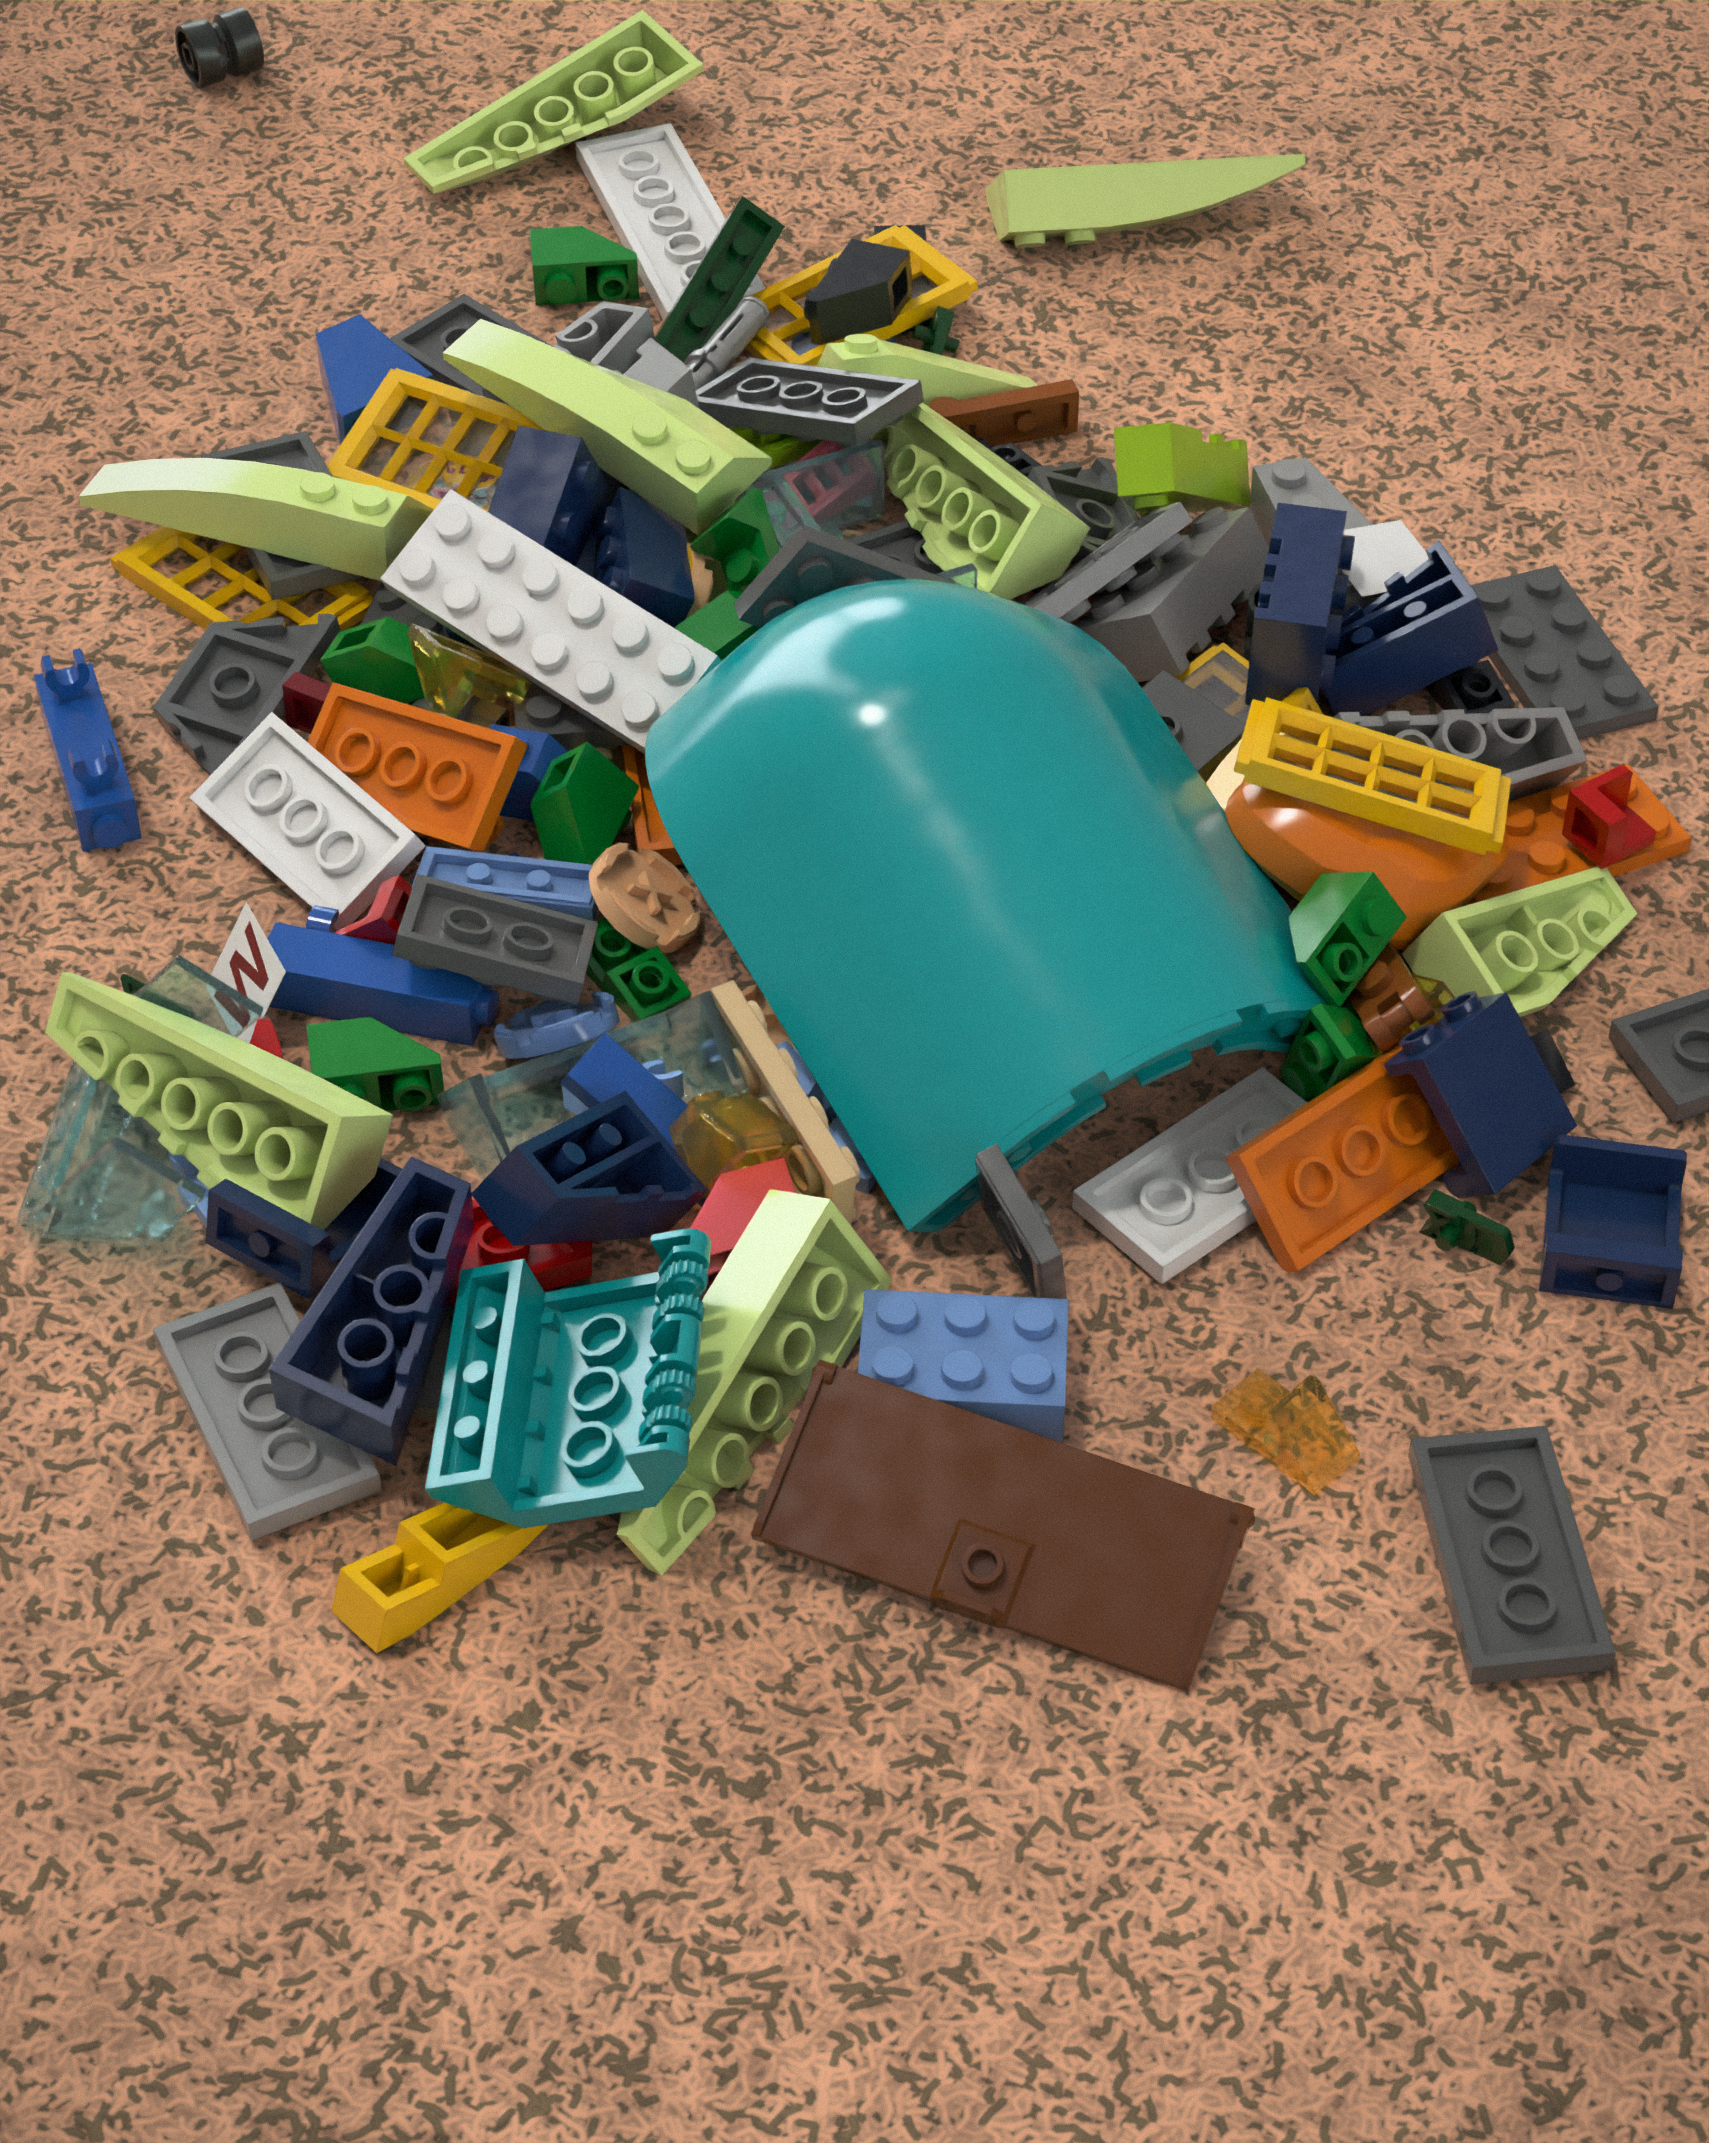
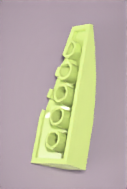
[403,10,704,194]
[985,154,1306,248]
[443,319,772,535]
[865,403,1090,600]
[79,458,434,581]
[45,972,393,1231]
[617,1189,893,1576]

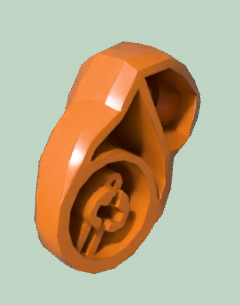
[1225,781,1508,951]

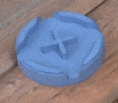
[494,991,620,1059]

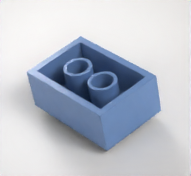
[858,1289,1069,1443]

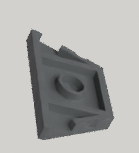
[1027,457,1158,588]
[153,614,341,775]

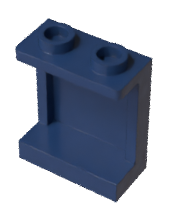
[1384,991,1577,1198]
[1539,1135,1687,1309]
[206,1158,402,1300]

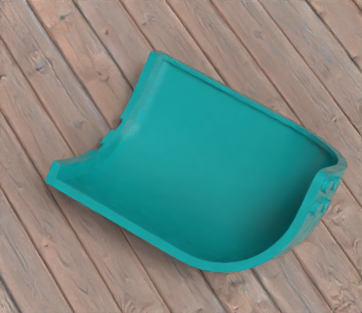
[645,578,1355,1233]

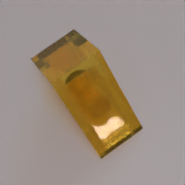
[668,1091,799,1199]

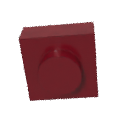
[282,672,331,734]

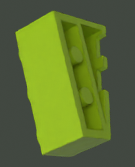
[1114,422,1251,516]

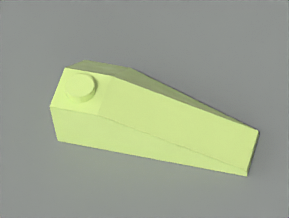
[816,334,1038,407]
[1402,867,1637,1017]

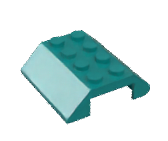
[425,1229,712,1528]

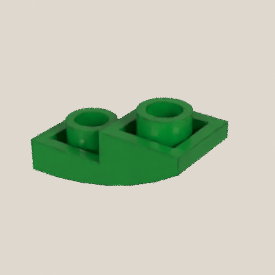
[586,918,692,1026]

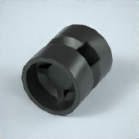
[175,7,264,88]

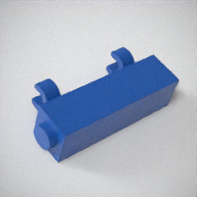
[34,648,142,852]
[267,905,499,1046]

